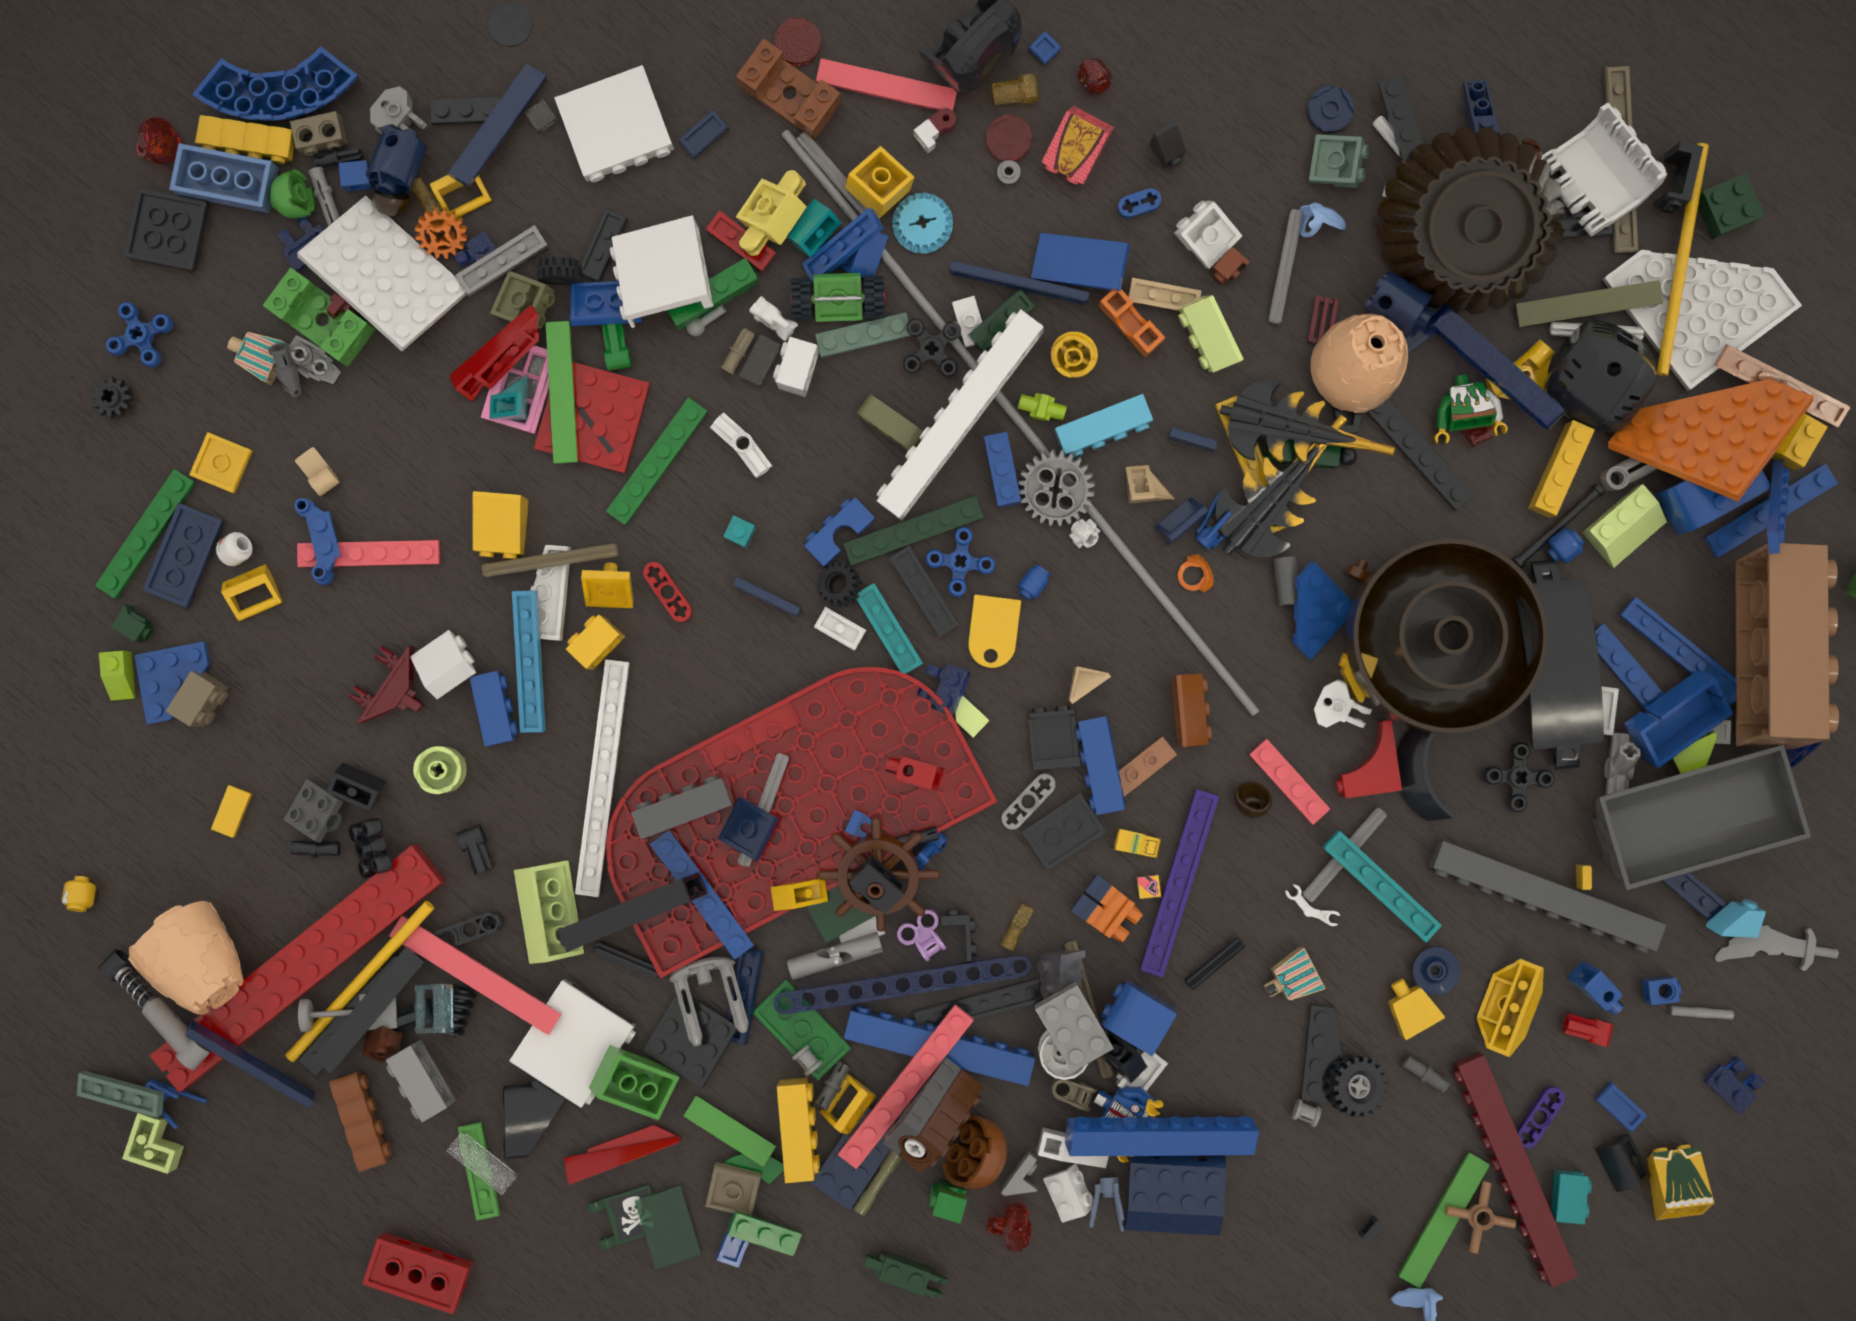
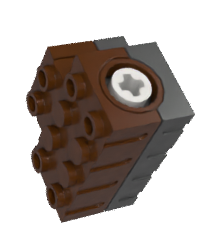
[883,1057,984,1173]

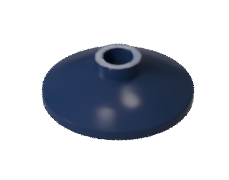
[1412,947,1460,995]

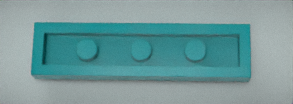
[856,583,923,674]

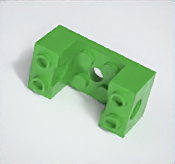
[262,268,376,367]

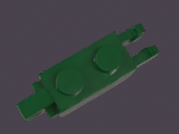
[864,1252,949,1299]

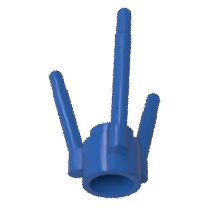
[1195,491,1232,550]
[145,1078,207,1129]

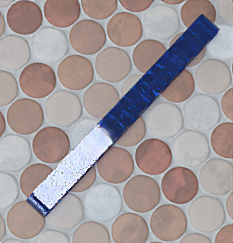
[774,954,1031,1014]

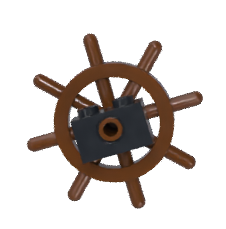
[817,817,941,932]

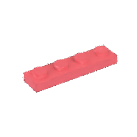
[1249,739,1330,825]

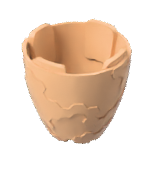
[1310,314,1408,413]
[128,901,244,1015]

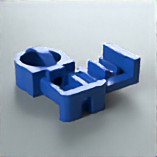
[915,832,948,870]

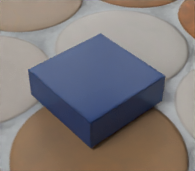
[1028,31,1062,66]

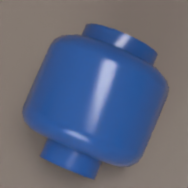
[1547,528,1585,563]

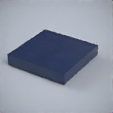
[718,797,779,861]

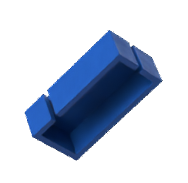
[1624,670,1733,768]

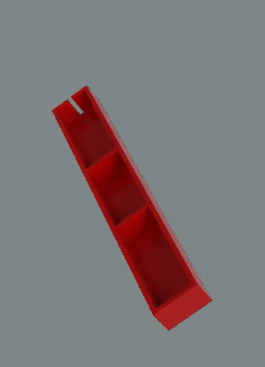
[149,844,446,1093]

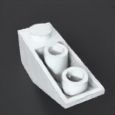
[1037,1127,1109,1168]

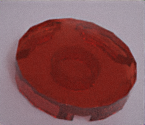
[774,17,821,66]
[985,114,1032,162]

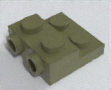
[490,271,555,330]

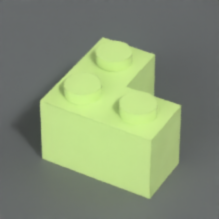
[122,1113,184,1174]

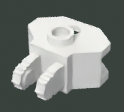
[1314,679,1372,728]

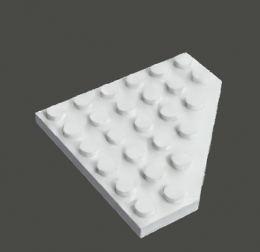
[1602,250,1802,391]

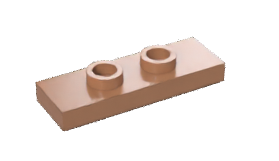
[1119,736,1177,797]

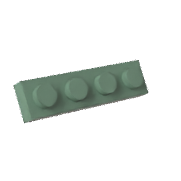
[815,312,912,358]
[77,1071,164,1118]

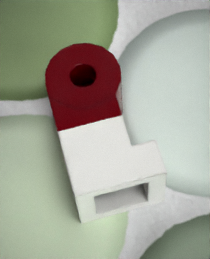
[913,108,956,153]

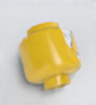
[62,876,96,912]

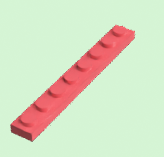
[838,1004,974,1169]

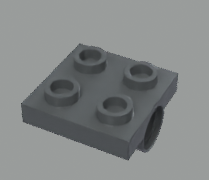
[284,779,344,843]

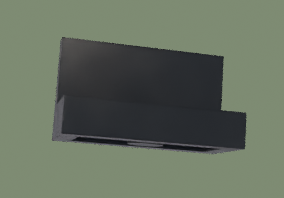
[1596,1134,1651,1192]

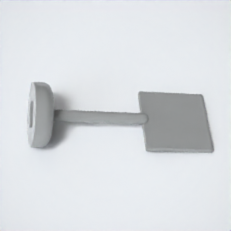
[298,994,397,1032]

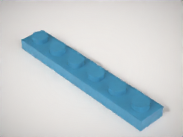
[512,590,546,733]

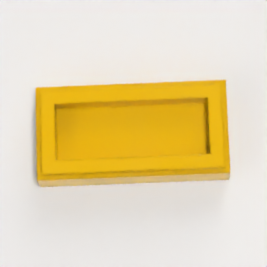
[211,785,252,838]

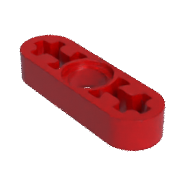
[643,562,692,622]

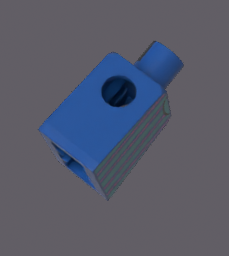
[1566,961,1623,1015]

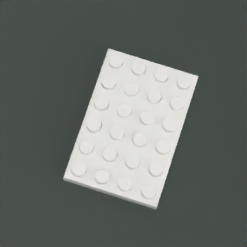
[297,196,467,351]

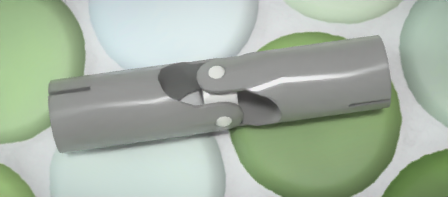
[787,932,883,980]

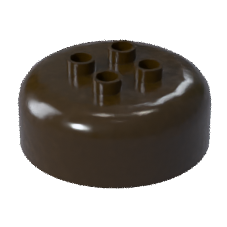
[1345,539,1548,733]

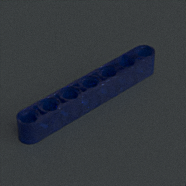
[1427,305,1566,430]

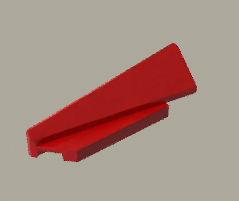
[450,305,539,401]
[564,1124,682,1185]

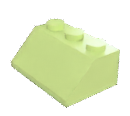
[1178,295,1244,372]
[1582,484,1667,568]

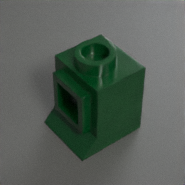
[111,604,153,643]

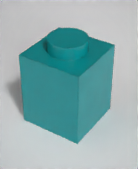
[723,515,757,549]

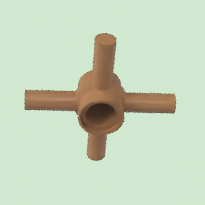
[1445,1180,1516,1254]

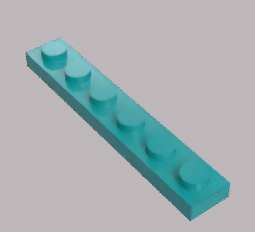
[1322,830,1442,943]

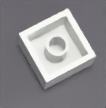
[773,337,819,397]

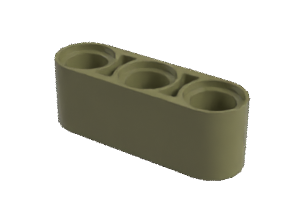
[856,394,923,451]

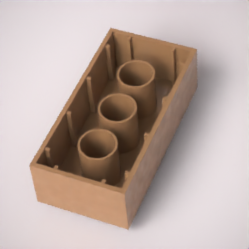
[1735,543,1839,749]

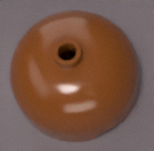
[942,1115,1007,1189]

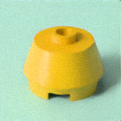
[1051,332,1098,377]

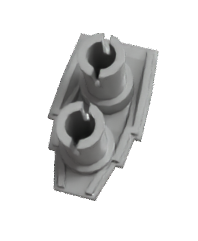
[289,335,341,384]

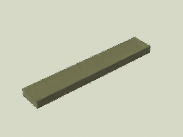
[1515,280,1663,328]

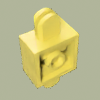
[736,170,807,256]

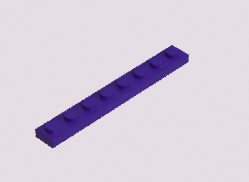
[1140,789,1219,977]

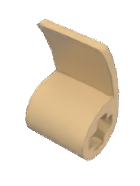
[295,447,340,496]

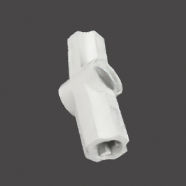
[710,412,773,478]

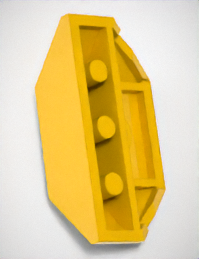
[1476,959,1544,1057]

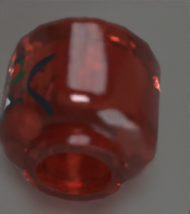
[1077,58,1112,94]

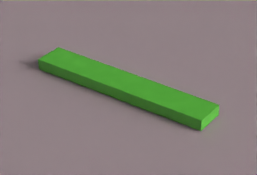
[546,321,578,464]
[1398,1152,1490,1289]

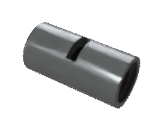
[1273,556,1299,606]

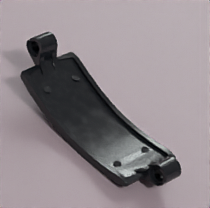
[1516,559,1604,770]

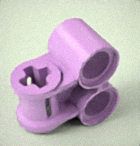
[897,909,947,962]

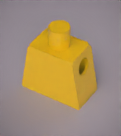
[1388,979,1445,1040]

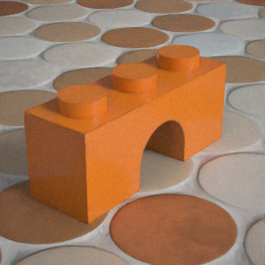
[1098,289,1165,358]

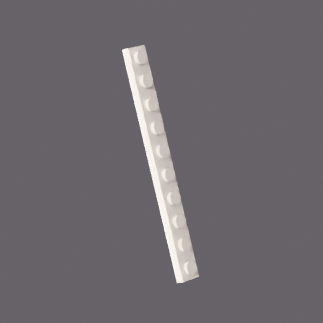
[575,659,630,897]

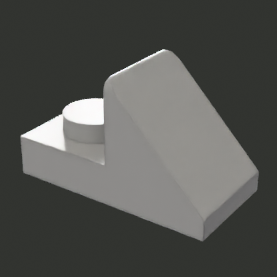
[1000,1150,1038,1196]

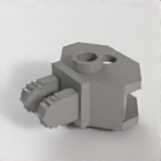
[370,86,427,134]

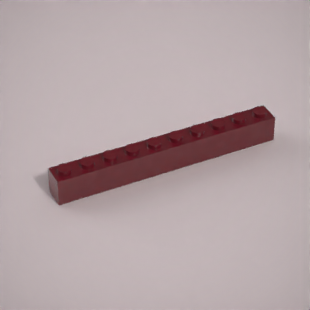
[1453,1052,1579,1288]

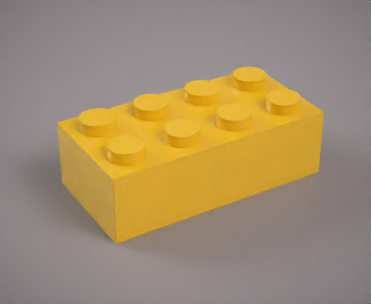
[777,1077,820,1183]

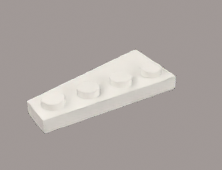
[530,545,571,641]

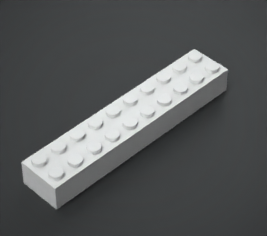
[876,309,1044,520]

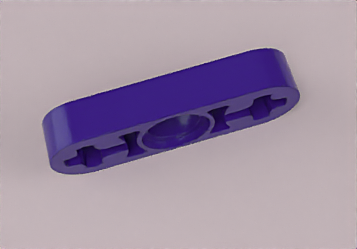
[1516,1086,1565,1148]

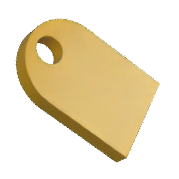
[968,595,1021,668]

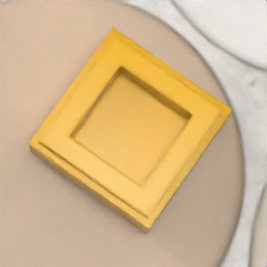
[1576,865,1592,890]

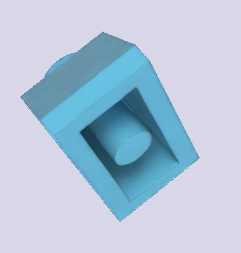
[1706,899,1766,938]

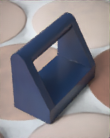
[1154,497,1209,545]

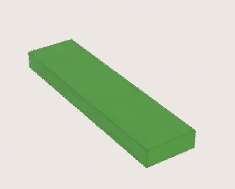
[684,1096,777,1167]
[458,1121,501,1221]

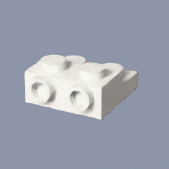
[1174,200,1242,269]

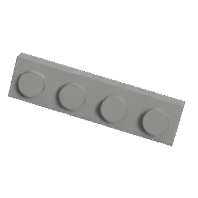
[455,225,549,297]

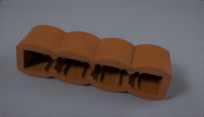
[329,1070,392,1172]

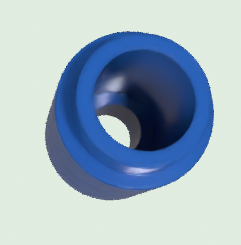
[1017,564,1051,601]

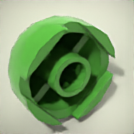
[269,169,315,219]

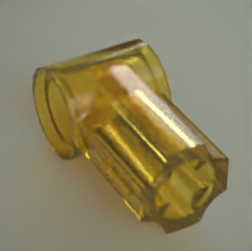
[992,74,1040,105]

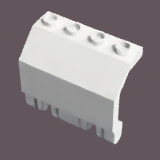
[1542,103,1667,237]

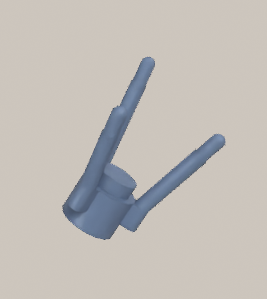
[1089,1177,1125,1232]

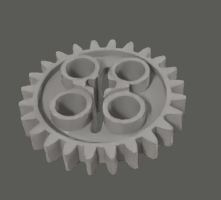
[1018,449,1095,526]

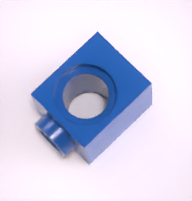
[339,160,374,192]
[1641,976,1682,1005]

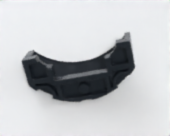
[1396,728,1456,821]

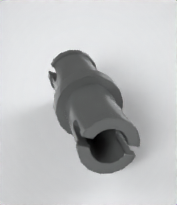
[1402,1054,1451,1094]
[814,1062,850,1111]

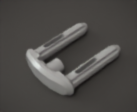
[669,957,749,1046]

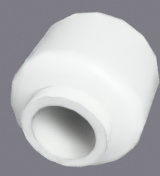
[216,532,253,566]

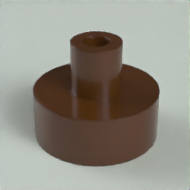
[1345,559,1370,583]

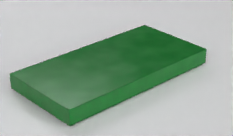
[753,979,852,1081]

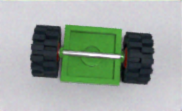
[791,273,885,322]

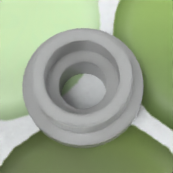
[997,160,1020,184]

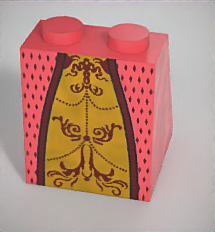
[1042,106,1115,185]

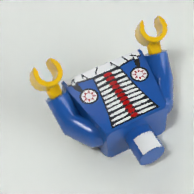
[1093,1086,1163,1162]

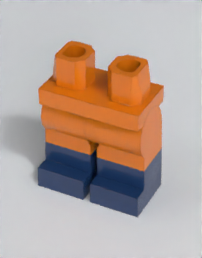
[1070,874,1143,942]

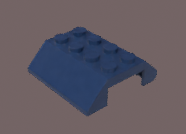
[1124,1155,1226,1235]

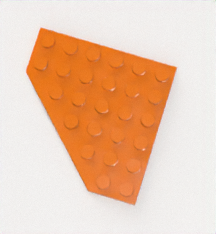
[1608,379,1814,501]

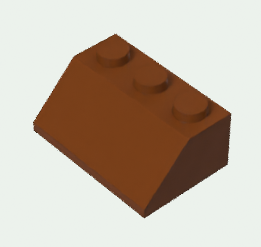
[1172,674,1212,747]

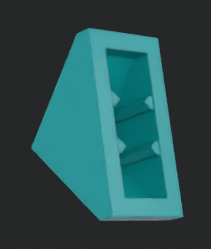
[489,374,528,420]

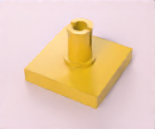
[581,562,634,608]

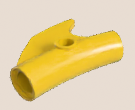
[1485,339,1566,401]

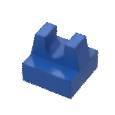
[845,809,872,838]

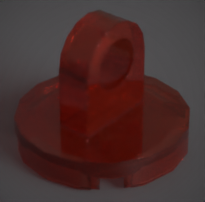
[135,117,181,165]
[986,1203,1032,1252]

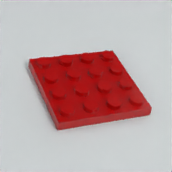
[534,362,650,474]

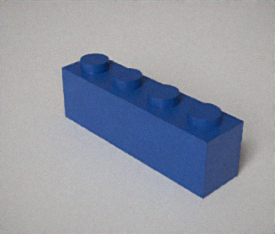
[1076,716,1127,815]

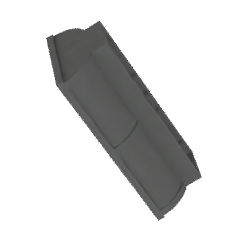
[1592,745,1811,890]

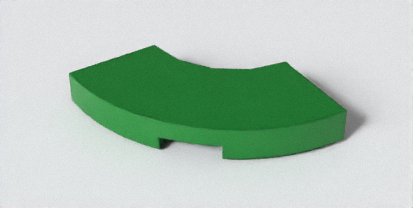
[723,1153,784,1184]

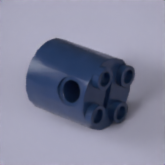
[365,126,428,196]
[1363,272,1434,336]

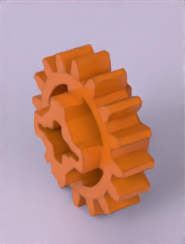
[415,207,467,259]

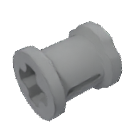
[792,1044,823,1076]
[1291,1099,1322,1127]

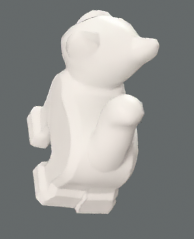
[749,296,798,341]

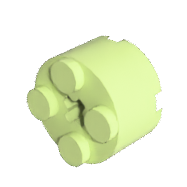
[413,746,467,794]

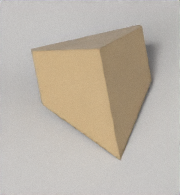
[1126,465,1175,504]
[1068,666,1111,704]

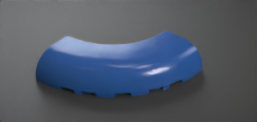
[192,46,359,121]

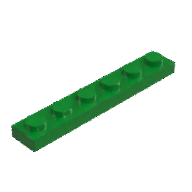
[606,397,708,525]
[95,469,196,599]

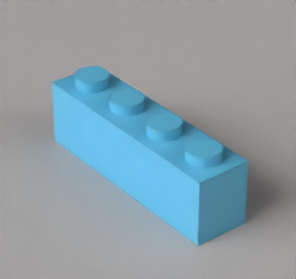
[1054,394,1153,458]

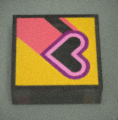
[1135,873,1162,900]

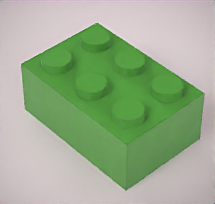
[589,1045,680,1120]

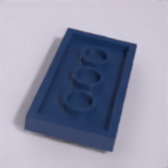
[142,503,224,608]
[811,1107,891,1210]

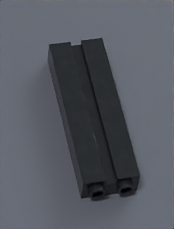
[558,872,708,952]

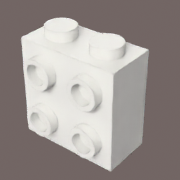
[410,630,476,699]

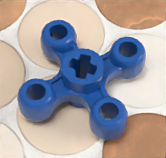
[106,302,174,368]
[926,527,996,597]

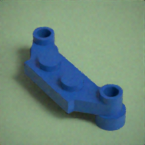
[294,498,342,586]

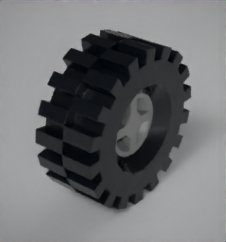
[1324,1055,1389,1117]

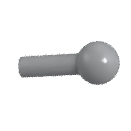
[686,304,727,337]

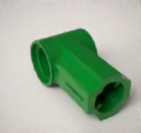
[602,323,632,371]

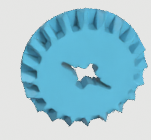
[892,192,953,254]

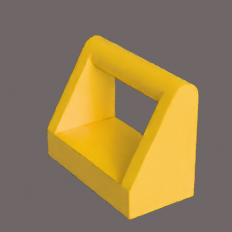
[430,175,492,219]
[221,564,283,621]
[820,1074,876,1135]

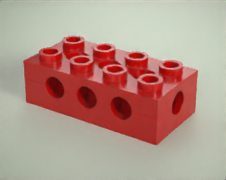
[362,1232,474,1314]

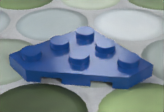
[1293,561,1352,660]
[134,642,211,724]

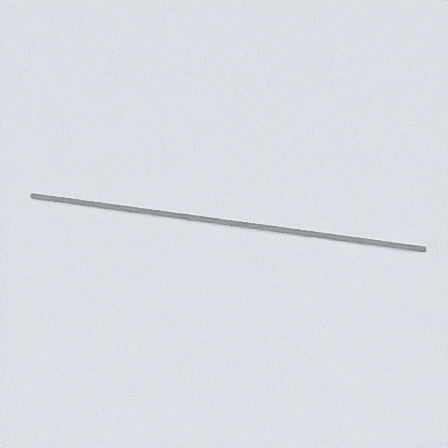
[781,129,1260,716]

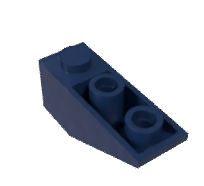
[1463,80,1500,136]

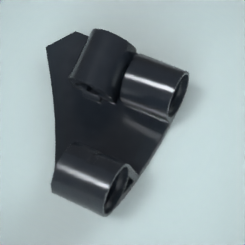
[503,1080,566,1159]

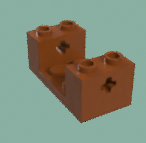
[736,38,842,140]

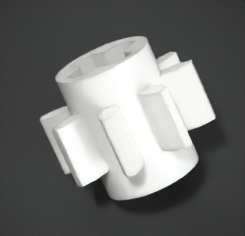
[1069,519,1100,548]

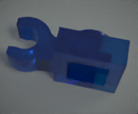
[454,231,496,267]

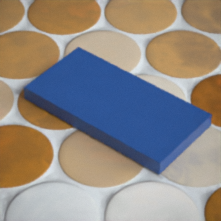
[1031,233,1130,291]

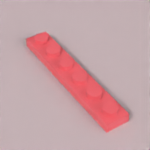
[297,540,441,568]

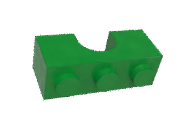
[929,1178,967,1224]

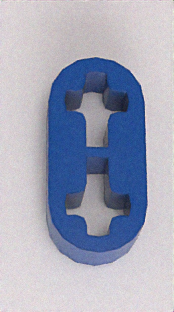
[1117,188,1161,219]

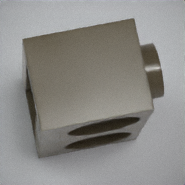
[290,111,348,156]

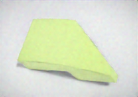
[954,690,989,738]

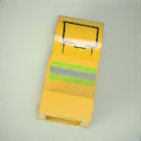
[1113,828,1161,858]

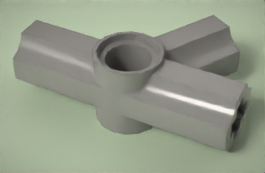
[1604,733,1640,795]

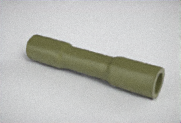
[853,1150,902,1216]

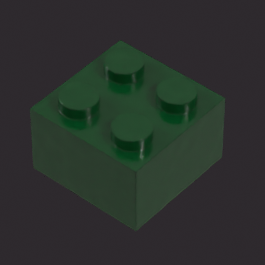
[1698,173,1765,240]

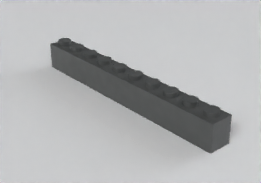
[1428,840,1666,953]

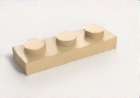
[1128,278,1201,311]

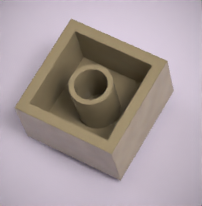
[165,671,229,727]

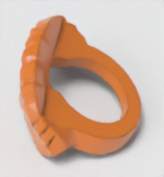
[1178,554,1214,592]

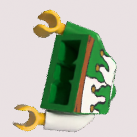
[1433,375,1508,444]

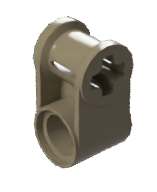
[1050,1078,1098,1112]

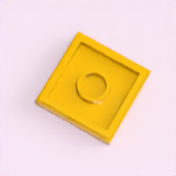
[189,432,253,494]

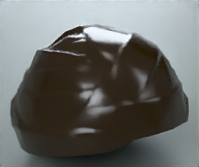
[372,190,411,217]
[1234,782,1272,818]

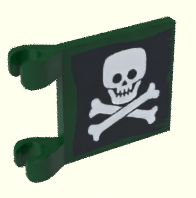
[588,1184,663,1250]

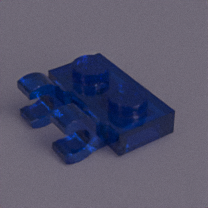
[278,217,324,272]
[917,664,971,717]
[1703,1056,1765,1114]

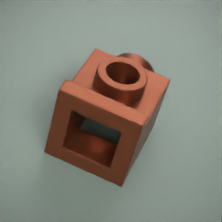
[1211,246,1250,285]
[362,1026,402,1063]

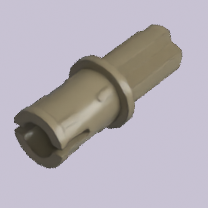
[720,328,755,374]

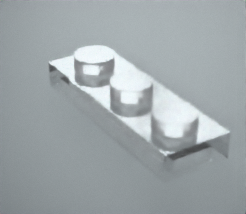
[446,1131,518,1196]

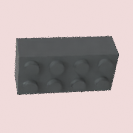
[631,775,736,839]

